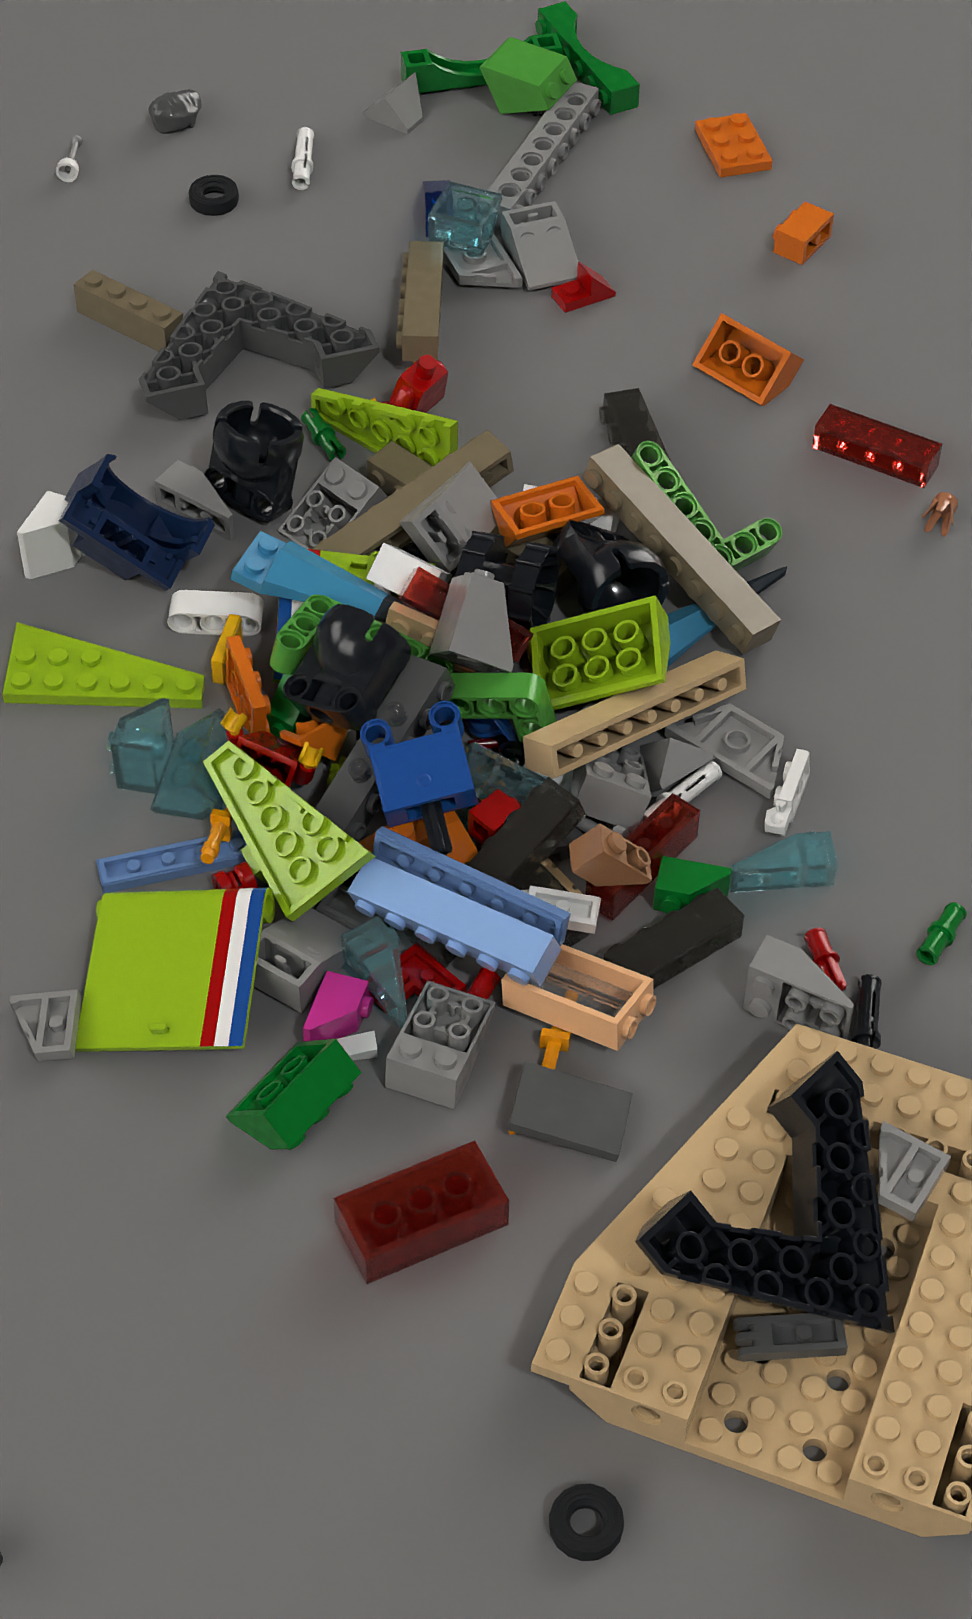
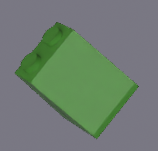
[479,37,577,114]

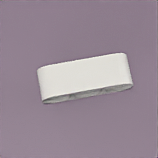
[167,590,264,636]

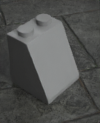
[429,569,514,673]

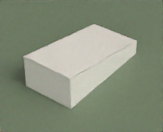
[337,1031,378,1061]

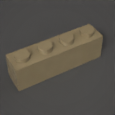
[73,269,183,352]

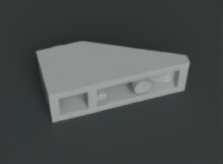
[154,460,235,541]

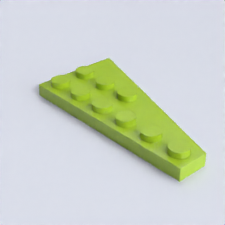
[311,388,458,466]
[2,622,206,709]
[203,741,376,922]

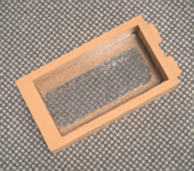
[501,944,656,1051]

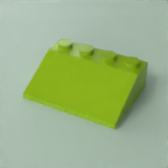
[530,595,671,710]

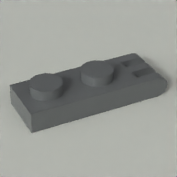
[733,1313,848,1362]

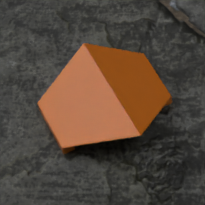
[279,720,349,761]

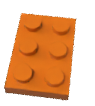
[695,113,773,178]
[226,635,271,734]

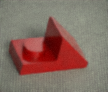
[551,262,616,313]

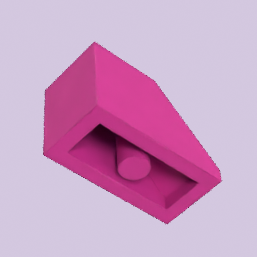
[303,971,374,1041]

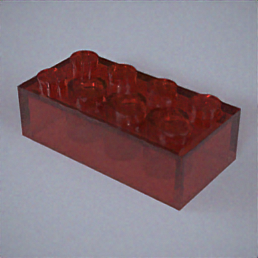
[333,1140,509,1284]

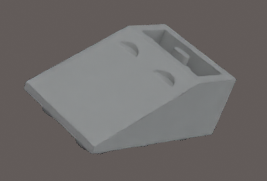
[501,201,578,291]
[278,457,388,549]
[399,462,497,572]
[569,746,652,832]
[254,908,365,1013]
[743,935,854,1039]
[385,981,496,1109]

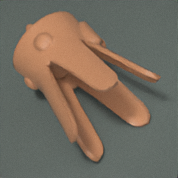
[921,492,958,537]

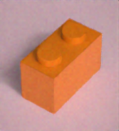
[773,201,834,265]

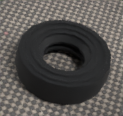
[189,175,239,216]
[549,1483,624,1561]

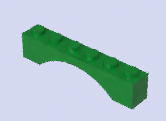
[535,1,640,115]
[401,33,562,94]

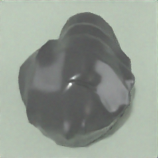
[148,89,201,134]

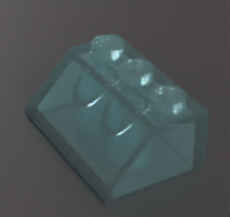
[150,708,249,820]

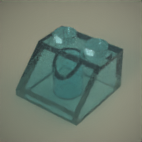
[428,181,502,255]
[107,698,174,794]

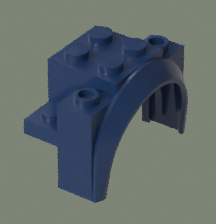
[58,454,215,590]

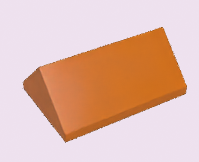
[490,476,604,548]

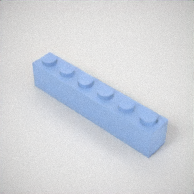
[347,858,561,987]

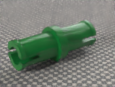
[301,408,346,461]
[916,902,967,965]

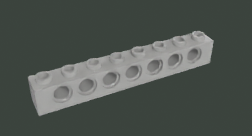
[480,82,601,229]

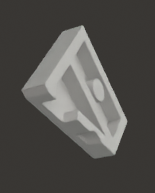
[9,989,82,1062]
[878,1121,951,1222]

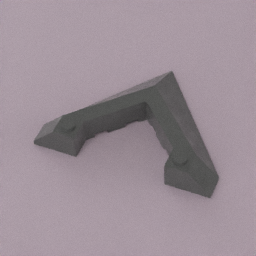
[139,271,380,420]

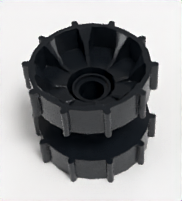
[454,531,561,638]

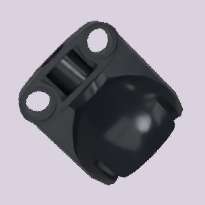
[204,401,304,522]
[551,520,669,614]
[283,604,411,731]

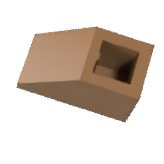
[569,823,652,886]

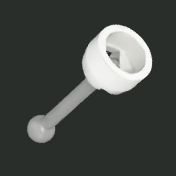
[56,135,82,182]

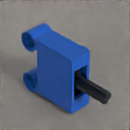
[360,701,479,856]

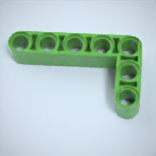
[631,441,783,571]
[270,594,454,675]
[380,673,557,743]

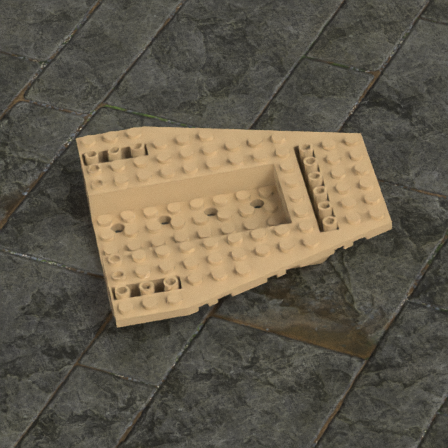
[531,1024,972,1537]

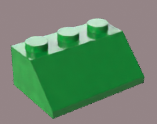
[225,1038,362,1150]

